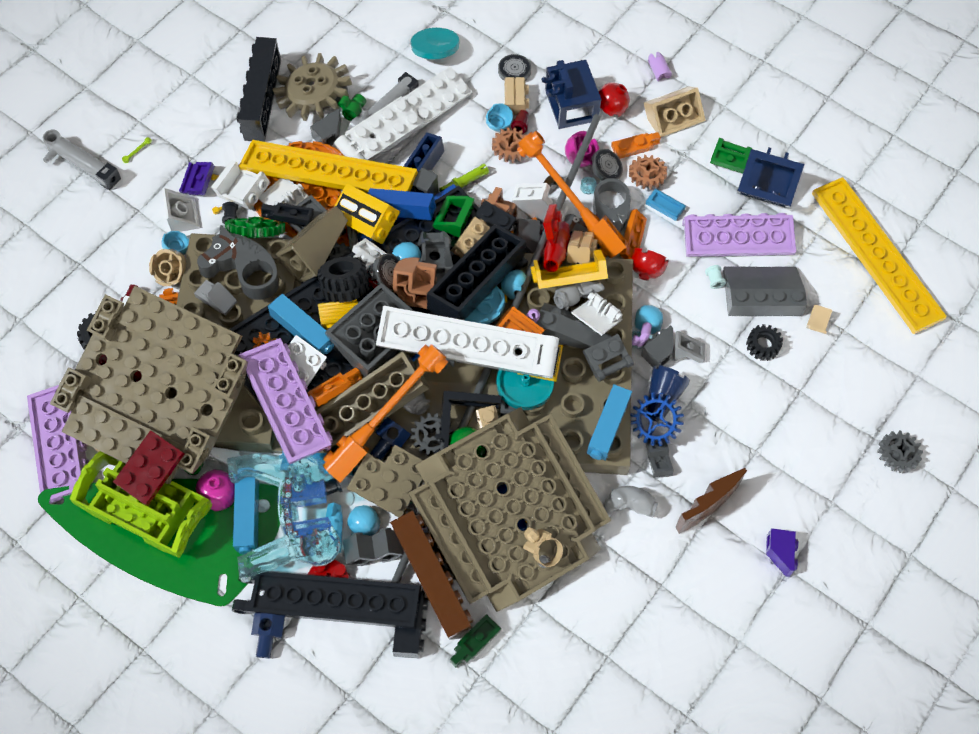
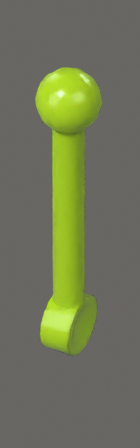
[122,137,152,163]

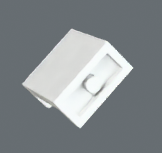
[211,160,270,210]
[512,183,568,222]

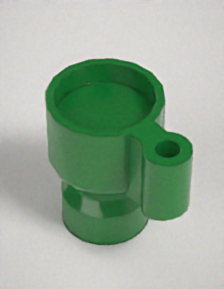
[338,94,366,121]

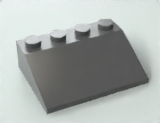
[723,266,807,316]
[325,283,413,378]

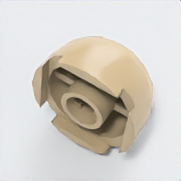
[149,249,187,286]

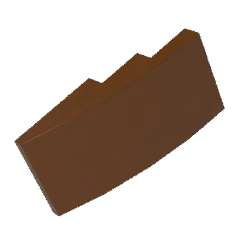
[675,468,747,534]

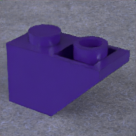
[766,528,799,577]

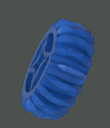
[630,393,684,446]

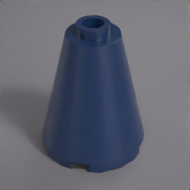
[646,365,690,422]

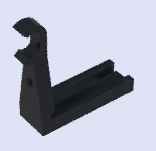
[434,391,501,454]

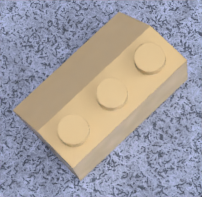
[644,86,706,137]

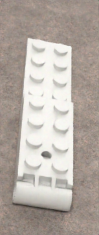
[334,66,473,161]
[376,306,559,378]

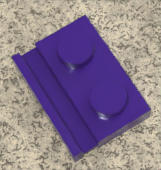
[179,162,215,195]

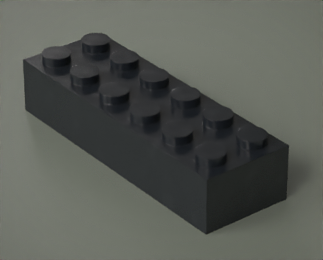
[237,37,281,142]
[427,224,526,320]

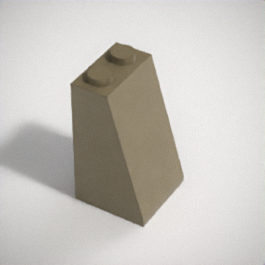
[275,206,348,283]

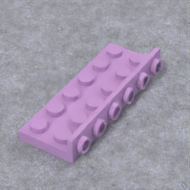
[682,213,796,257]
[239,338,333,465]
[27,385,93,503]

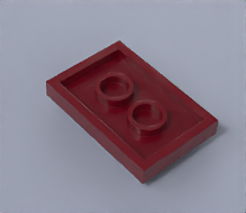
[113,430,185,506]

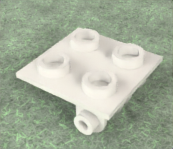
[259,178,309,205]
[571,292,623,336]
[288,335,327,387]

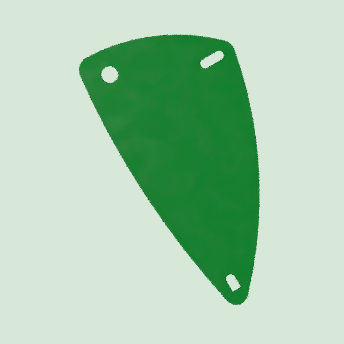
[38,479,285,606]

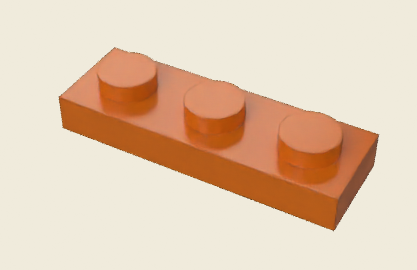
[620,209,647,259]

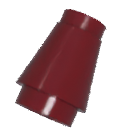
[511,110,529,134]

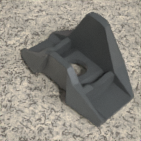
[417,231,453,282]

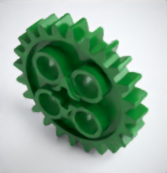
[225,217,285,238]

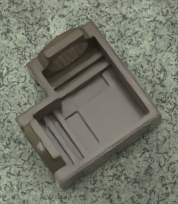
[347,445,423,518]

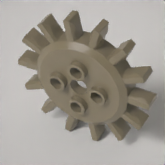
[273,53,352,121]

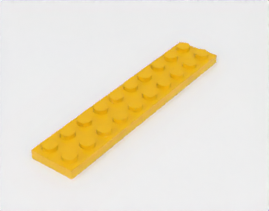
[239,140,418,194]
[812,177,947,334]

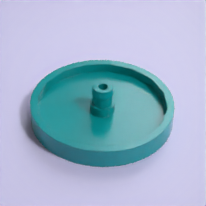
[411,27,459,59]
[496,370,554,410]

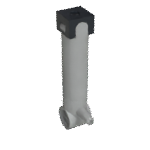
[348,72,419,130]
[43,129,121,191]

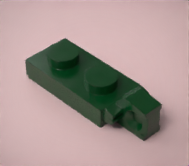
[450,614,502,668]

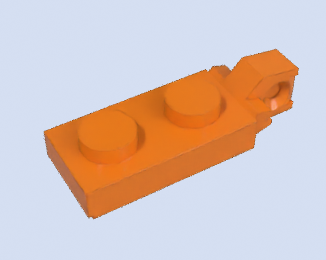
[611,132,661,159]
[307,367,363,407]

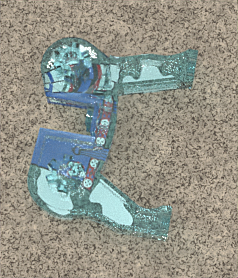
[227,453,341,583]

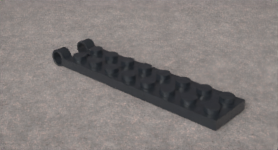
[231,569,421,629]

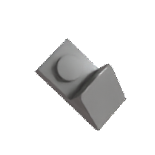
[194,280,237,316]
[675,331,705,363]

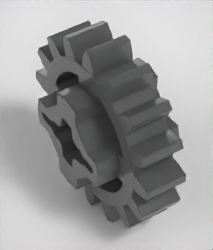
[411,413,454,456]
[877,430,923,473]

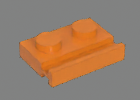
[498,306,545,334]

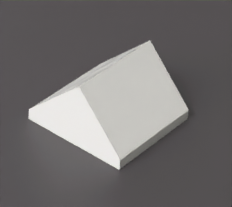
[162,188,200,232]

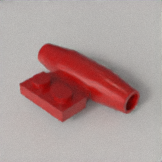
[543,204,570,272]

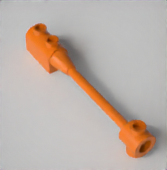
[517,131,629,258]
[322,344,448,483]

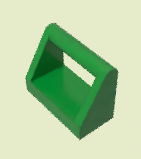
[433,196,474,237]

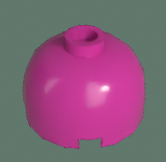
[565,130,599,168]
[196,469,235,511]

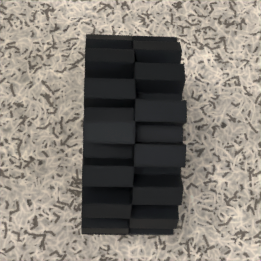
[746,324,783,361]

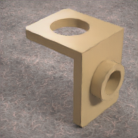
[806,305,832,334]

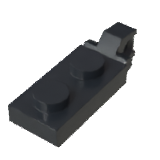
[261,202,314,226]

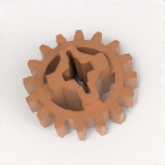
[492,127,527,163]
[629,154,667,190]

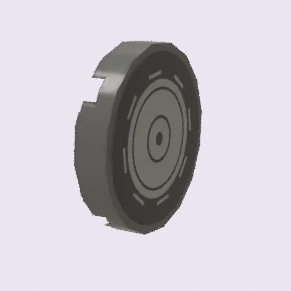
[498,54,531,81]
[591,149,623,181]
[373,253,400,292]

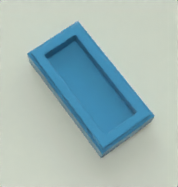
[646,189,686,221]

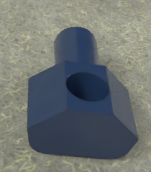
[370,417,411,461]
[251,613,285,659]

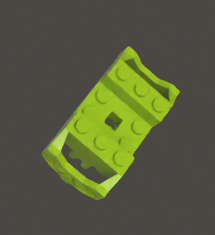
[70,451,212,558]

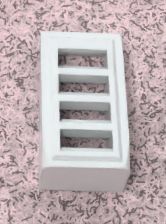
[207,447,242,472]

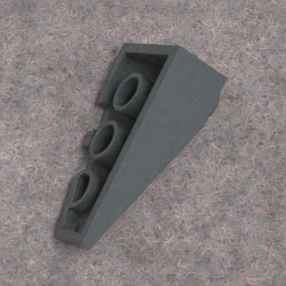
[536,303,612,350]

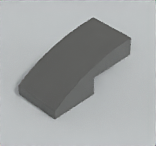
[646,439,674,478]

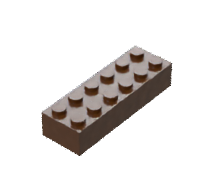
[390,511,474,640]

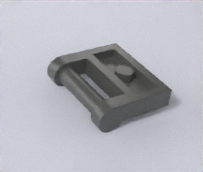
[582,334,634,382]

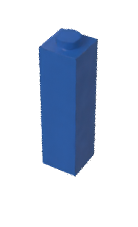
[368,188,436,220]

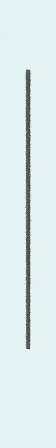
[391,114,601,583]

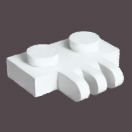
[352,238,387,272]

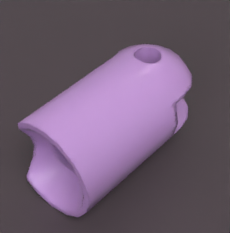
[648,52,672,81]

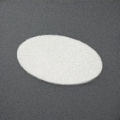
[332,488,354,509]

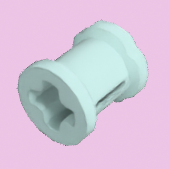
[705,265,726,289]

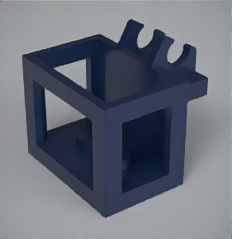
[541,60,601,129]
[737,147,805,208]

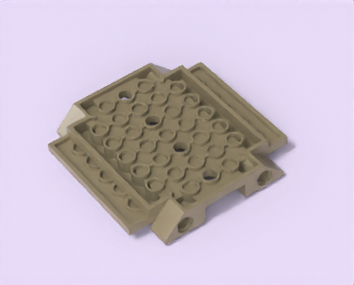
[50,286,248,484]
[408,407,611,612]

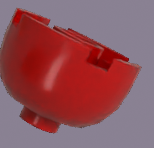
[598,82,630,117]
[631,248,669,281]

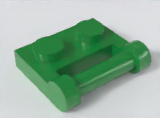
[710,137,752,173]

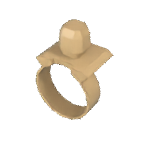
[523,527,563,567]

